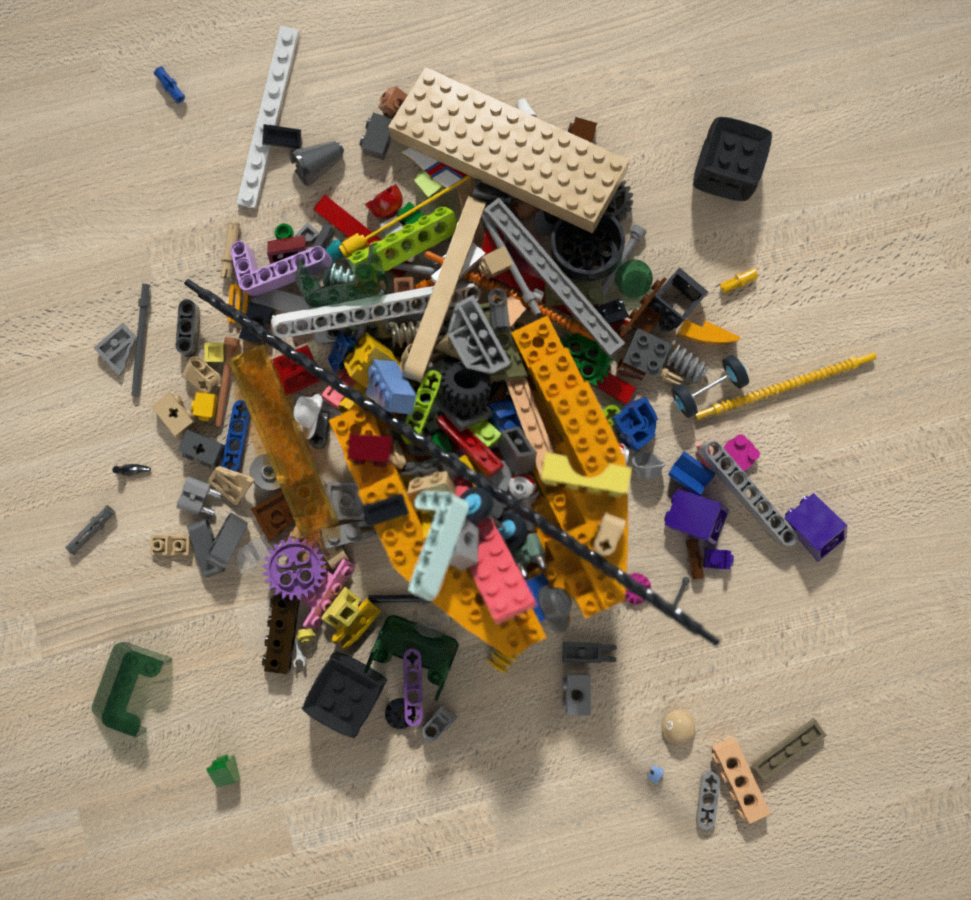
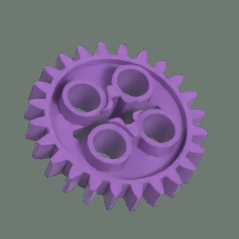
[262,537,327,601]

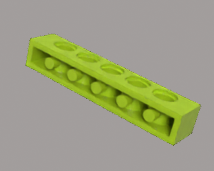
[347,207,458,284]

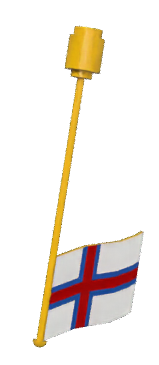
[339,148,472,260]

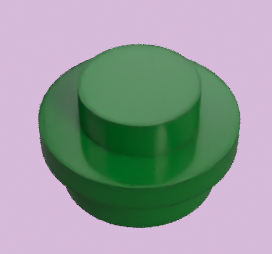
[274,223,294,240]

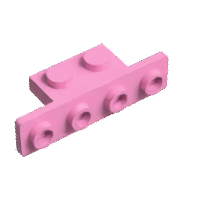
[301,559,355,631]

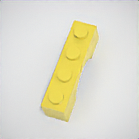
[540,453,632,497]

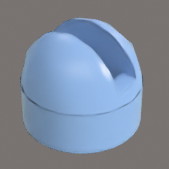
[647,766,664,784]

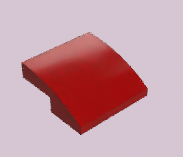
[272,344,321,395]

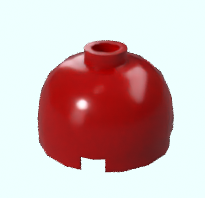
[365,183,403,219]

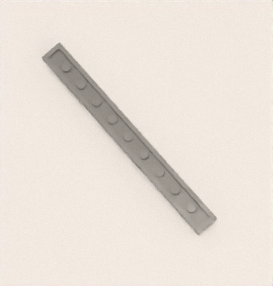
[484,198,624,357]

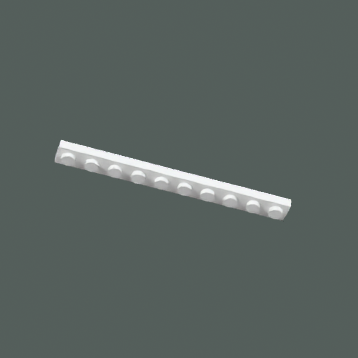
[237,26,300,209]

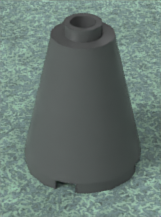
[289,141,344,186]

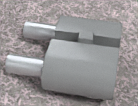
[176,476,222,517]

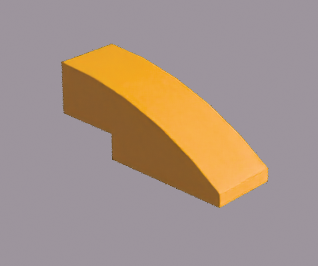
[676,319,741,345]

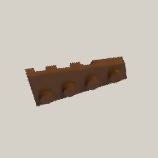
[251,470,327,542]

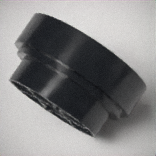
[551,211,625,282]

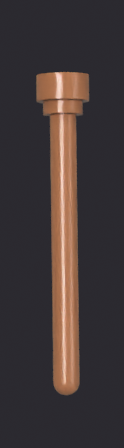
[214,337,240,429]

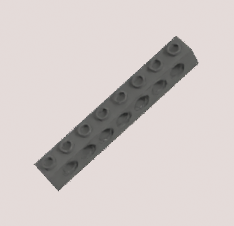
[314,306,455,344]

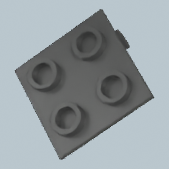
[623,328,672,378]

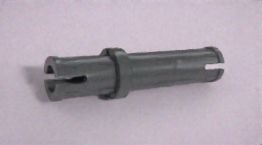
[65,505,116,555]

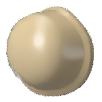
[662,709,696,744]

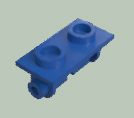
[328,332,356,373]

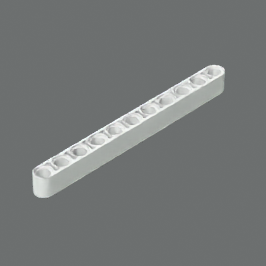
[271,280,481,338]

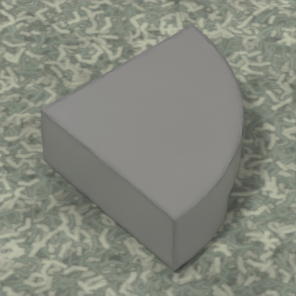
[295,222,319,242]

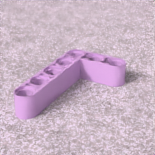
[230,241,332,297]

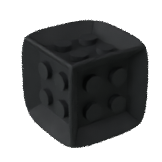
[693,117,772,201]
[302,651,387,738]

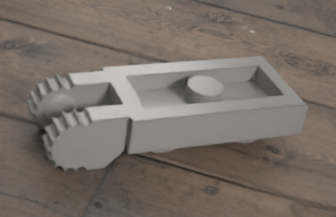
[320,520,377,550]

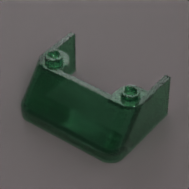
[364,615,459,702]

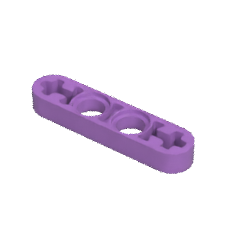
[403,649,423,726]

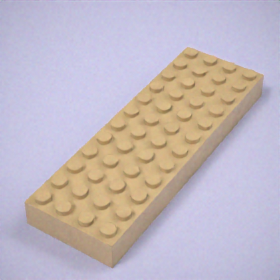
[388,67,629,233]

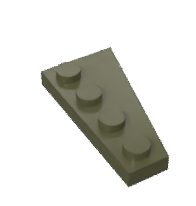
[479,302,527,382]

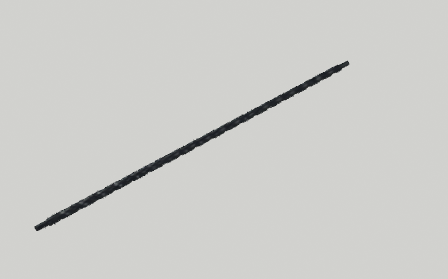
[184,279,722,648]

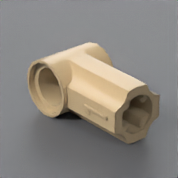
[314,533,350,569]

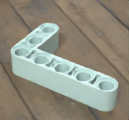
[409,491,469,601]

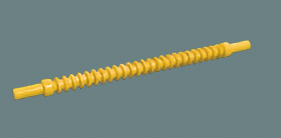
[695,352,877,420]

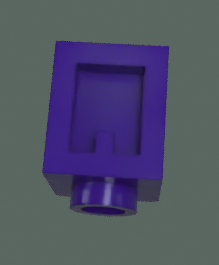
[703,548,734,570]

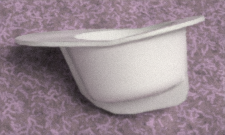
[293,394,322,439]

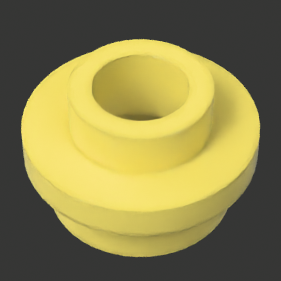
[296,628,316,643]

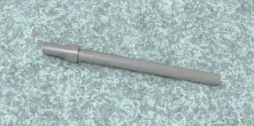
[481,214,541,316]

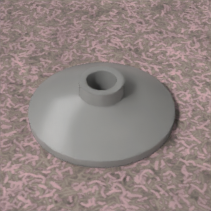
[250,454,288,491]

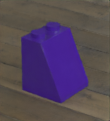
[664,489,729,546]
[784,493,848,562]

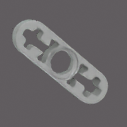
[696,770,720,830]

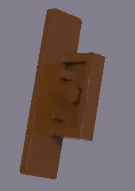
[617,277,667,338]

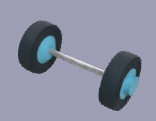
[671,355,749,418]
[460,487,527,550]

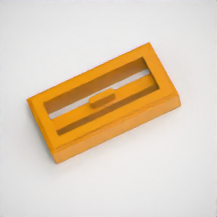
[227,284,250,323]

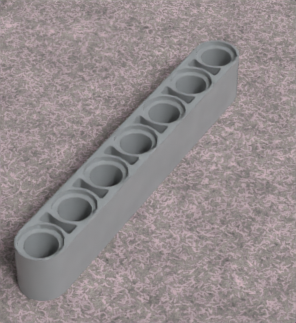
[699,441,798,546]

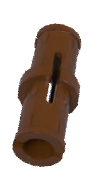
[686,539,705,579]

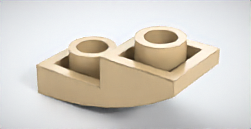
[150,535,193,555]

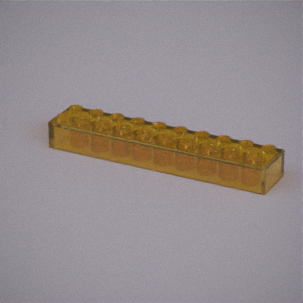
[227,344,341,538]

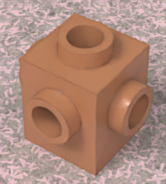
[378,86,408,119]

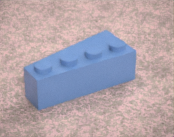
[366,359,416,414]

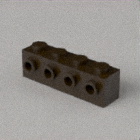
[262,593,300,674]

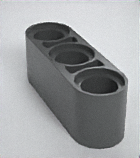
[175,299,200,357]
[204,513,248,570]
[187,519,225,578]

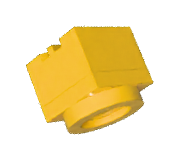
[343,332,400,388]

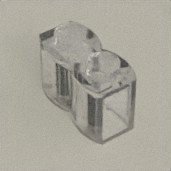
[231,535,275,575]

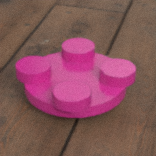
[724,434,760,471]

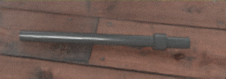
[131,284,150,397]

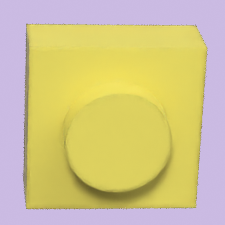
[204,343,225,363]

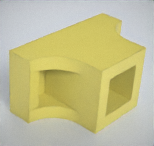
[321,587,361,630]

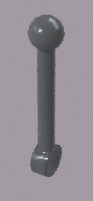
[673,577,690,606]

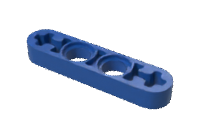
[222,400,252,472]

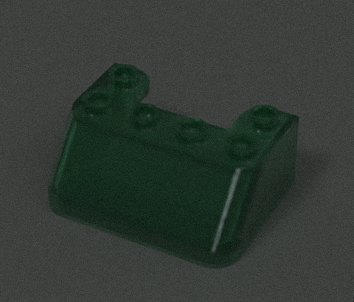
[295,244,389,307]
[91,642,172,737]

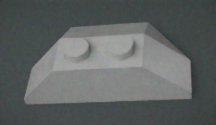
[447,295,511,374]

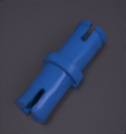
[154,66,186,104]

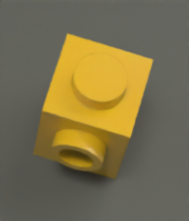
[191,392,219,422]

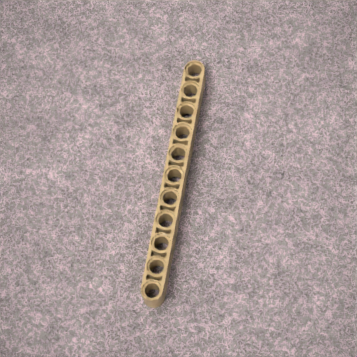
[402,196,487,383]

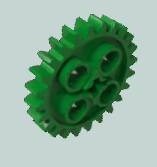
[559,333,613,388]

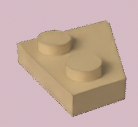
[208,466,255,506]

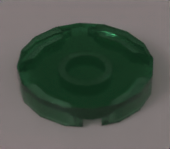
[615,259,653,298]

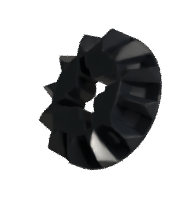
[385,698,416,730]

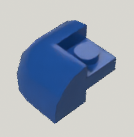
[611,397,658,450]
[487,399,525,434]

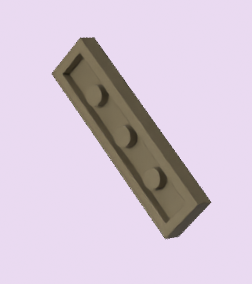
[751,718,827,781]

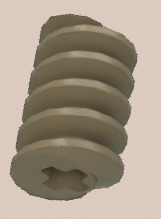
[391,321,421,348]

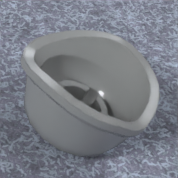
[631,451,666,480]

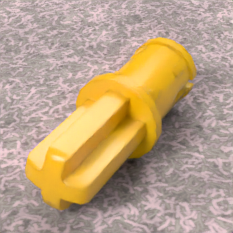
[720,268,758,293]

